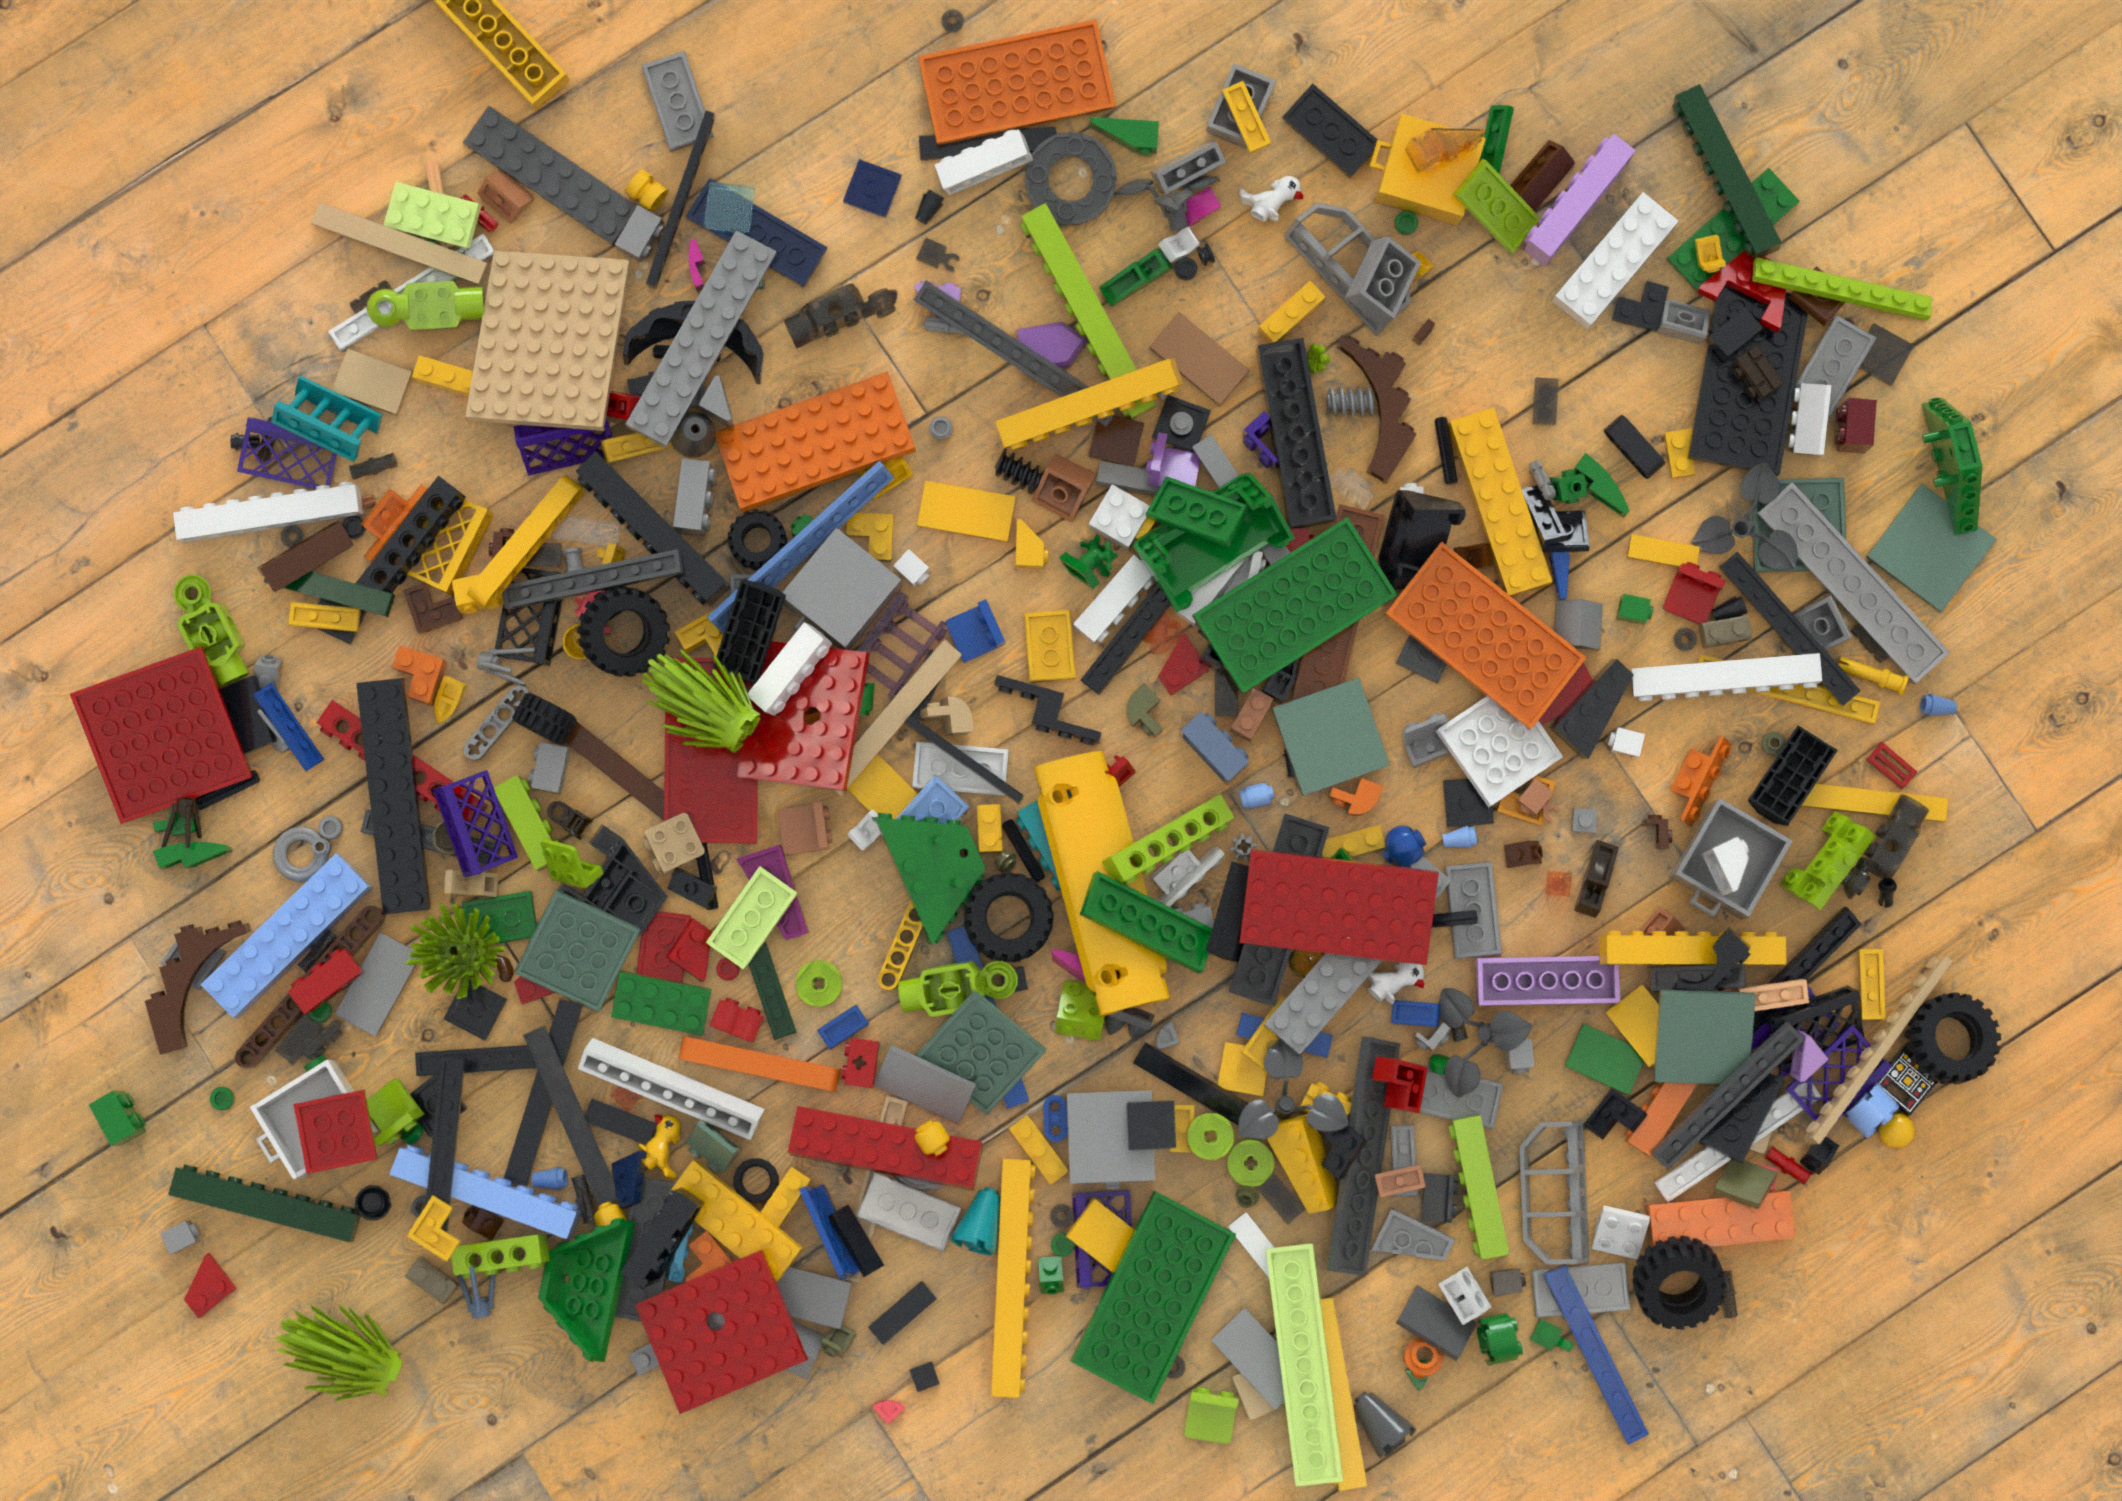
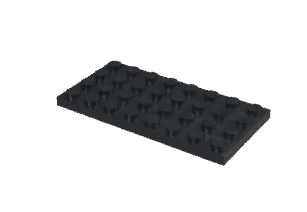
[1687,285,1808,476]

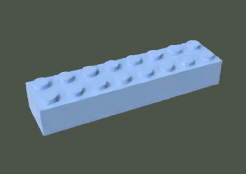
[201,853,373,1019]
[390,1145,582,1239]

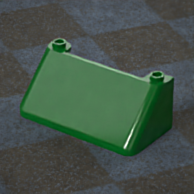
[1134,473,1295,612]

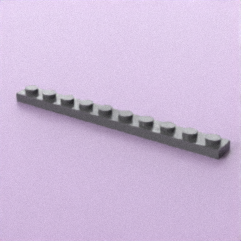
[913,280,1119,427]

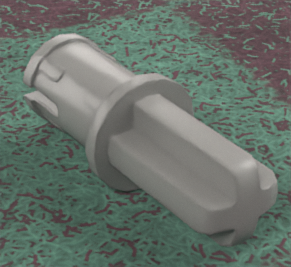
[924,317,966,335]

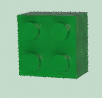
[88,1090,146,1146]

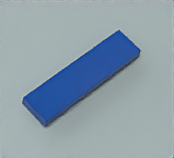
[253,683,324,771]
[1236,1013,1333,1058]

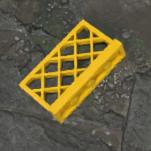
[407,499,494,596]

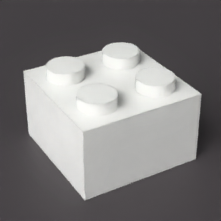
[1089,484,1150,551]

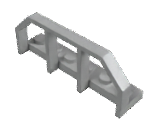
[1284,203,1410,336]
[1519,1121,1589,1264]

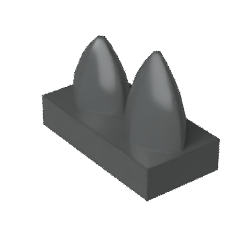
[1106,1007,1155,1040]

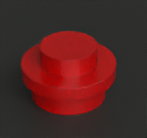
[716,958,740,981]

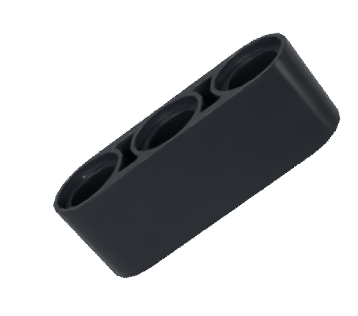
[1603,415,1665,479]

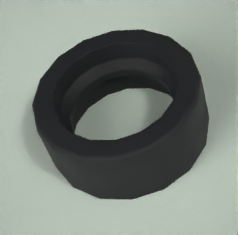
[734,1159,779,1203]

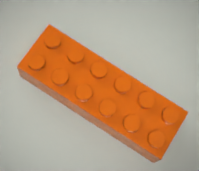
[1645,1191,1795,1247]

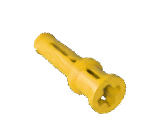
[1838,656,1909,695]

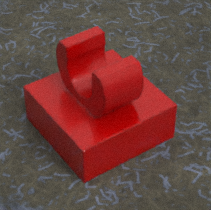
[1107,755,1136,787]

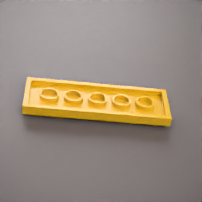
[667,1159,803,1283]

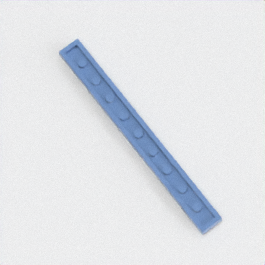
[707,461,894,634]

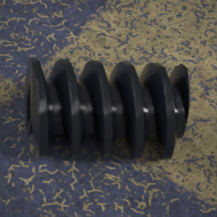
[995,448,1045,494]

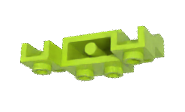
[1780,812,1876,910]

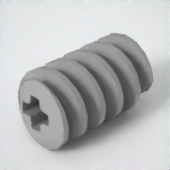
[1327,387,1374,416]

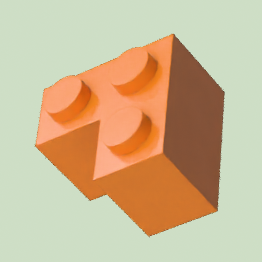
[392,646,447,706]
[685,1231,734,1282]

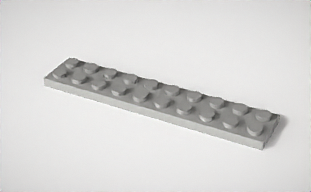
[625,230,777,448]
[1757,482,1950,684]
[1264,856,1452,1056]

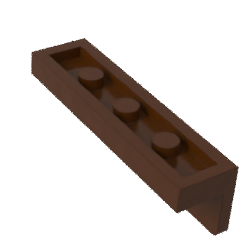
[1510,140,1575,212]
[257,521,353,592]

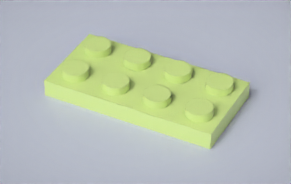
[384,182,482,249]
[706,866,798,970]

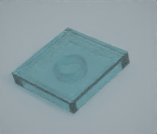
[704,182,755,234]

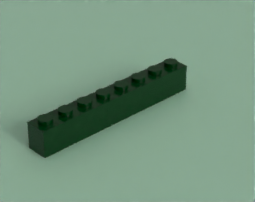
[1672,84,1782,260]
[168,1164,360,1242]

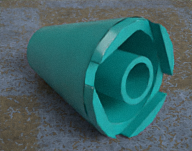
[950,1187,1001,1255]

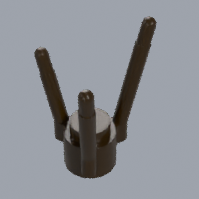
[161,797,202,848]

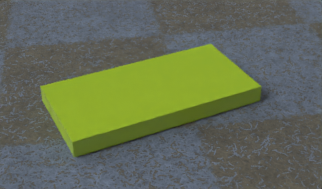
[1453,159,1541,254]

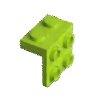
[541,839,604,888]
[1055,980,1105,1041]
[367,1078,424,1146]
[1184,1387,1239,1444]

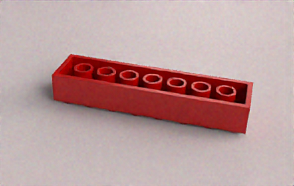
[788,1106,983,1191]

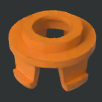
[1403,1338,1443,1379]

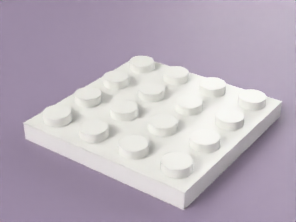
[1436,696,1563,808]

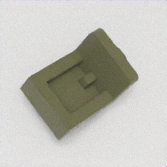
[820,1325,856,1358]

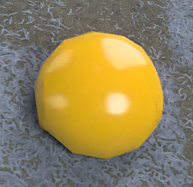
[563,623,587,660]
[1879,1113,1916,1148]

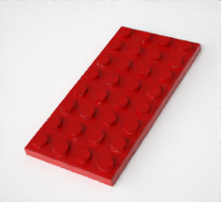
[664,657,758,844]
[1240,849,1439,965]

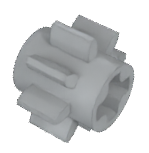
[1229,832,1258,862]

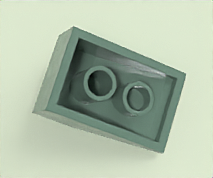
[686,1121,742,1173]

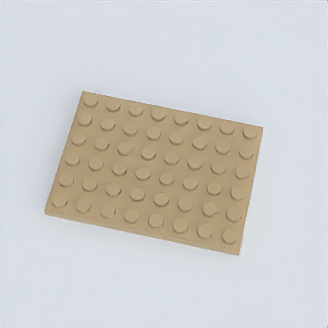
[465,250,630,431]

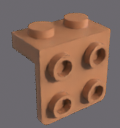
[778,801,833,855]

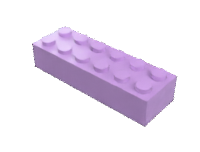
[1524,134,1636,267]
[1475,956,1620,1006]

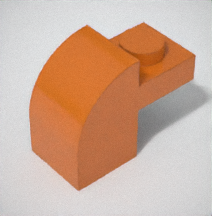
[1328,778,1383,816]

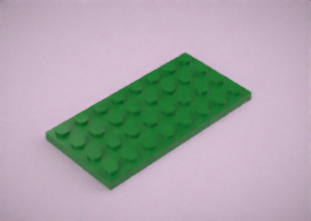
[1192,517,1397,694]
[1070,1191,1236,1404]

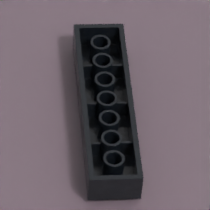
[1256,338,1337,528]
[576,451,730,607]
[1228,813,1330,1006]

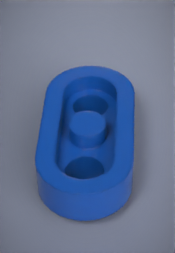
[1043,1095,1068,1142]

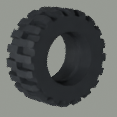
[577,586,670,677]
[964,872,1054,963]
[1905,992,2001,1085]
[1632,1236,1727,1330]

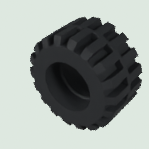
[727,509,787,571]
[512,693,577,745]

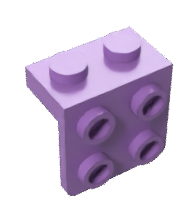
[1146,432,1200,487]

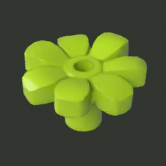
[1307,344,1330,374]

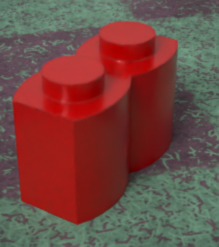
[709,997,764,1043]

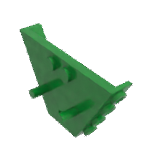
[1922,398,1982,535]
[871,813,986,945]
[538,1218,635,1362]

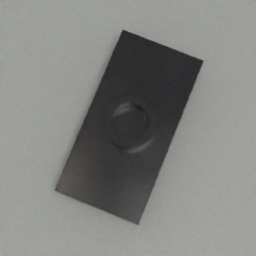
[667,867,717,908]

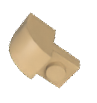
[920,696,974,736]
[444,870,498,897]

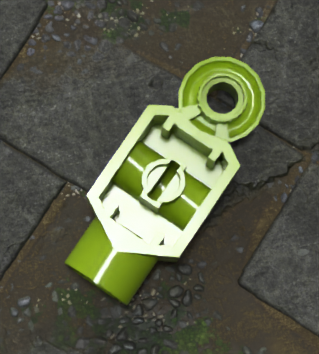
[367,281,484,331]
[173,574,249,688]
[898,960,1018,1017]

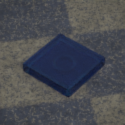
[843,159,902,218]

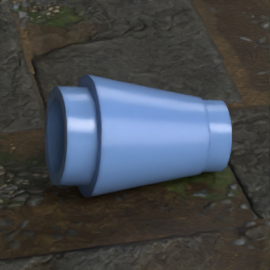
[1920,694,1957,716]
[532,1166,568,1190]

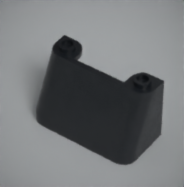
[1378,490,1466,590]

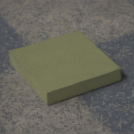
[1714,1159,1777,1209]

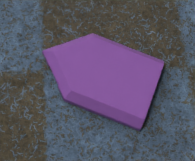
[1017,322,1088,368]

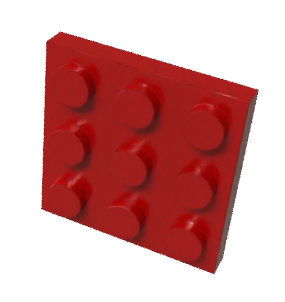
[293,1090,378,1174]

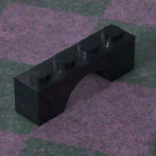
[1671,927,1750,991]

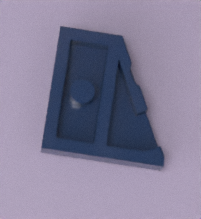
[611,1151,646,1209]

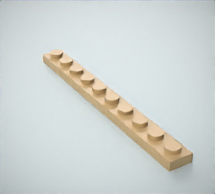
[1803,955,1953,1145]

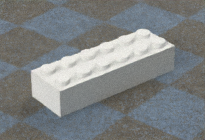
[1552,192,1678,330]

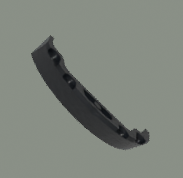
[623,301,764,385]

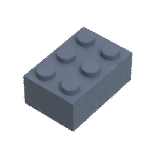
[1179,711,1249,785]

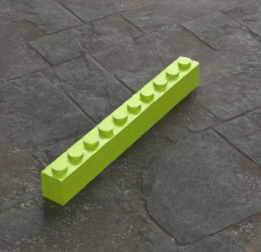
[1020,203,1156,420]

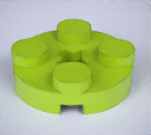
[796,960,843,1007]
[1187,1113,1234,1160]
[1227,1140,1274,1187]

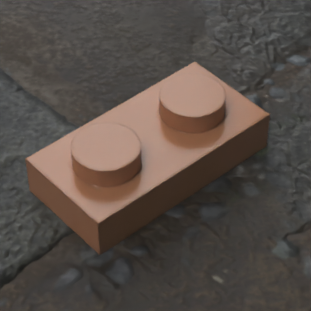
[1374,1164,1426,1198]

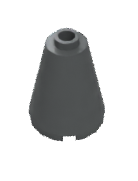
[671,412,716,458]
[1354,1391,1417,1459]

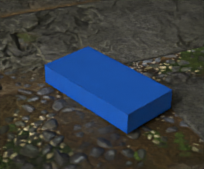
[1391,1000,1440,1027]
[817,1005,869,1050]

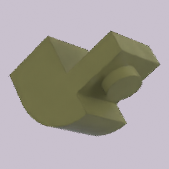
[1126,683,1163,738]

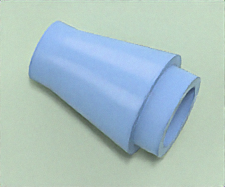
[1442,825,1478,848]

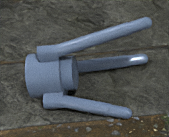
[457,1266,496,1318]

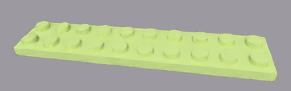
[1266,1243,1344,1486]

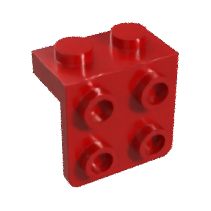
[1663,562,1726,625]

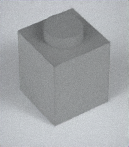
[160,1220,201,1255]

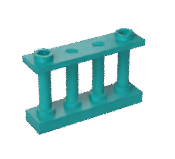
[271,375,382,462]

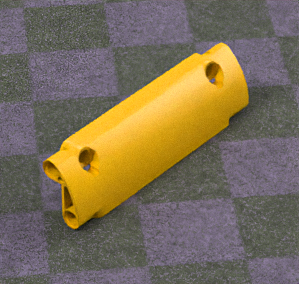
[1034,751,1170,1016]

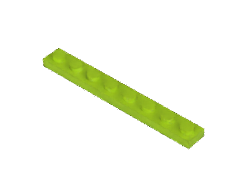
[1752,257,1932,321]

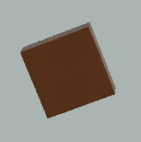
[1413,318,1435,345]

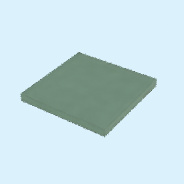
[1751,478,1847,573]
[1866,484,1996,613]
[1271,678,1390,796]
[514,889,641,1012]
[915,989,1046,1115]
[1653,990,1756,1084]

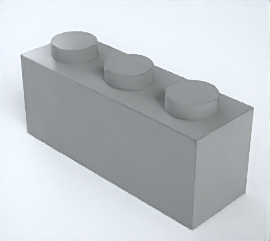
[1150,140,1226,194]

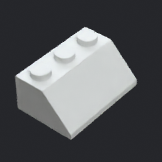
[1789,383,1831,455]
[1702,836,1749,896]

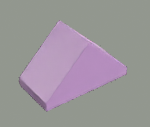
[1790,1030,1829,1082]

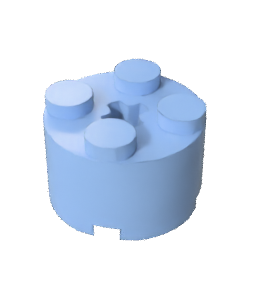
[1844,1082,1899,1138]

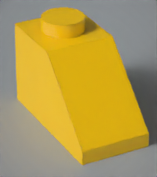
[1016,519,1049,569]

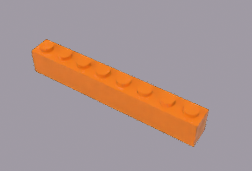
[1624,988,1737,1157]

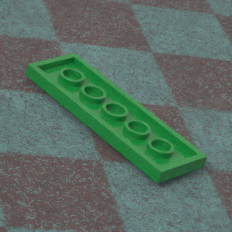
[1666,168,1800,292]
[1080,871,1212,974]

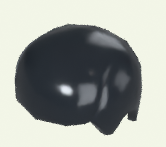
[355,1185,391,1221]

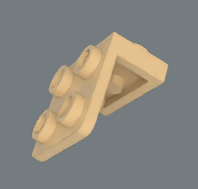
[641,813,705,876]

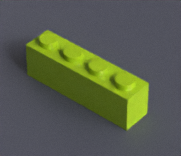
[494,775,560,872]

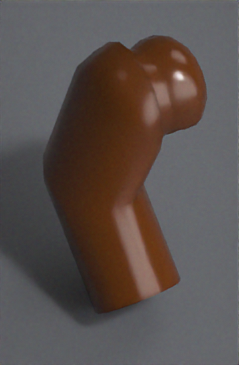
[490,953,514,982]

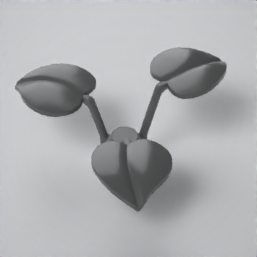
[1114,176,1220,231]
[1691,462,1798,569]
[1439,988,1532,1097]
[1238,1040,1349,1139]

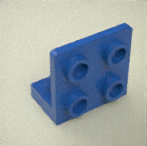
[945,599,1006,663]

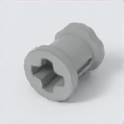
[561,548,585,572]

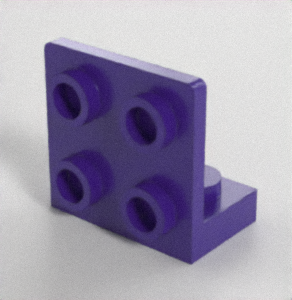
[1242,411,1278,470]

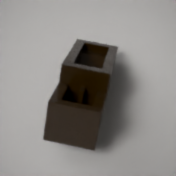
[1574,840,1619,918]

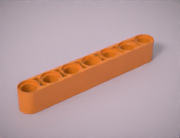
[678,1036,841,1092]

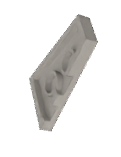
[1371,1207,1455,1261]

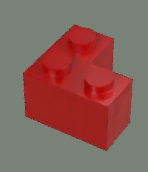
[1372,1057,1428,1114]

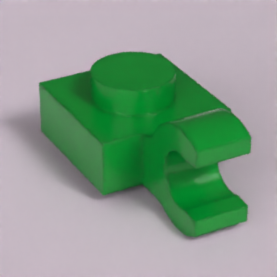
[153,812,196,836]
[1530,1319,1574,1352]

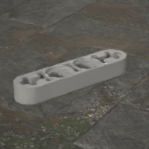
[464,686,530,761]

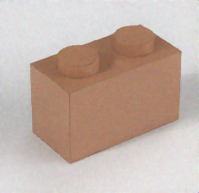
[1230,687,1274,742]

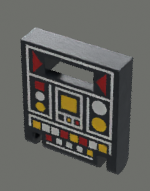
[1874,1043,1939,1116]

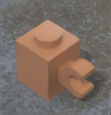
[1516,778,1560,823]

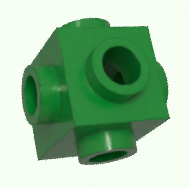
[1549,469,1588,504]

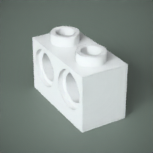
[1438,1267,1492,1325]

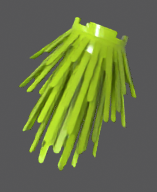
[641,649,761,753]
[406,904,504,999]
[275,1305,402,1402]

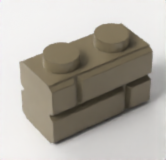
[1699,615,1752,649]
[405,1257,460,1304]

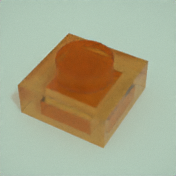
[1545,871,1572,897]
[610,1086,643,1112]

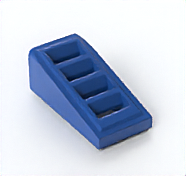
[1549,552,1570,601]

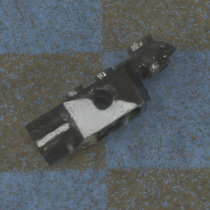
[783,283,898,349]
[1841,794,1930,900]

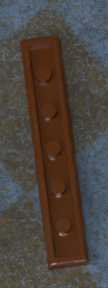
[566,721,664,821]

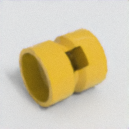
[625,169,669,212]

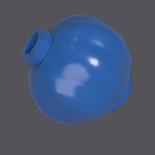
[1382,825,1427,867]

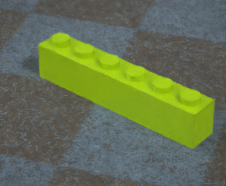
[1448,1114,1509,1260]

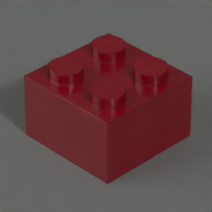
[1834,398,1877,454]

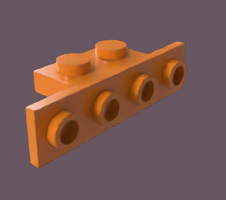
[361,484,428,562]
[1671,736,1732,827]

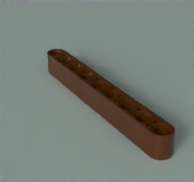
[235,905,385,1068]

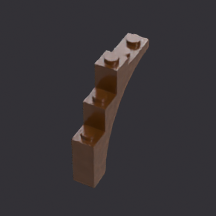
[1336,335,1416,484]
[145,920,252,1055]

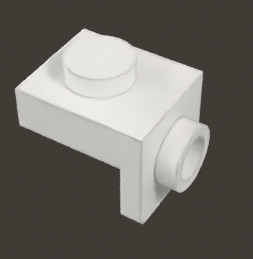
[1158,227,1200,263]
[847,809,881,850]

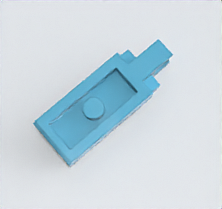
[666,1224,693,1283]

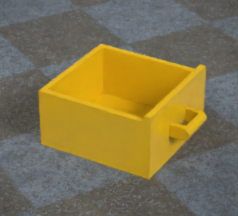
[1369,113,1486,226]

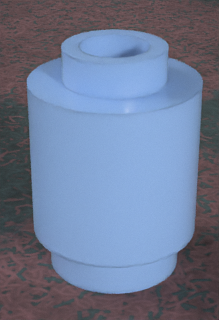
[1239,782,1275,809]

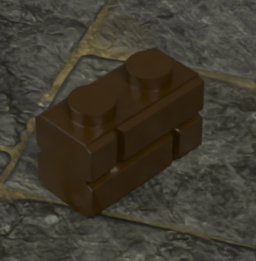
[1732,345,1784,402]

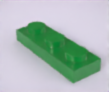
[1479,105,1514,174]

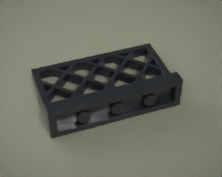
[495,568,563,666]
[1764,985,1865,1070]

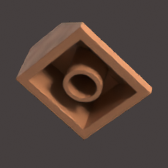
[1031,453,1096,522]

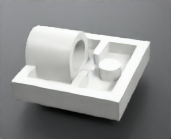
[1592,1205,1650,1259]

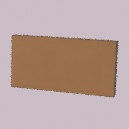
[1149,312,1249,406]

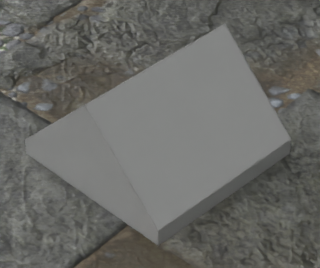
[1656,299,1710,345]
[698,375,734,427]
[1794,596,1852,651]
[1554,599,1603,650]
[786,1320,826,1380]

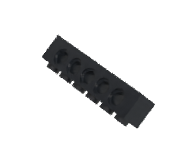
[355,476,466,594]

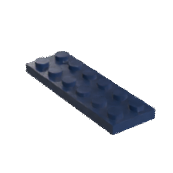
[686,178,828,288]

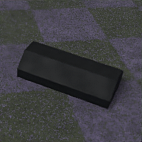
[713,579,786,683]
[1748,725,1838,826]
[1206,861,1249,962]

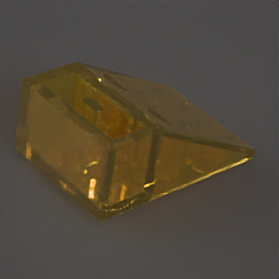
[1405,128,1485,173]

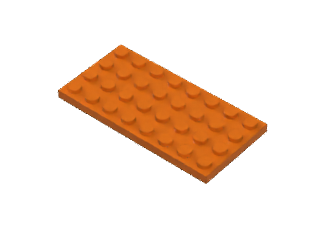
[918,19,1116,146]
[715,371,916,513]
[1384,542,1587,730]

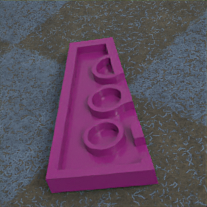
[736,844,809,940]

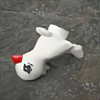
[1238,176,1304,222]
[1366,962,1425,1005]

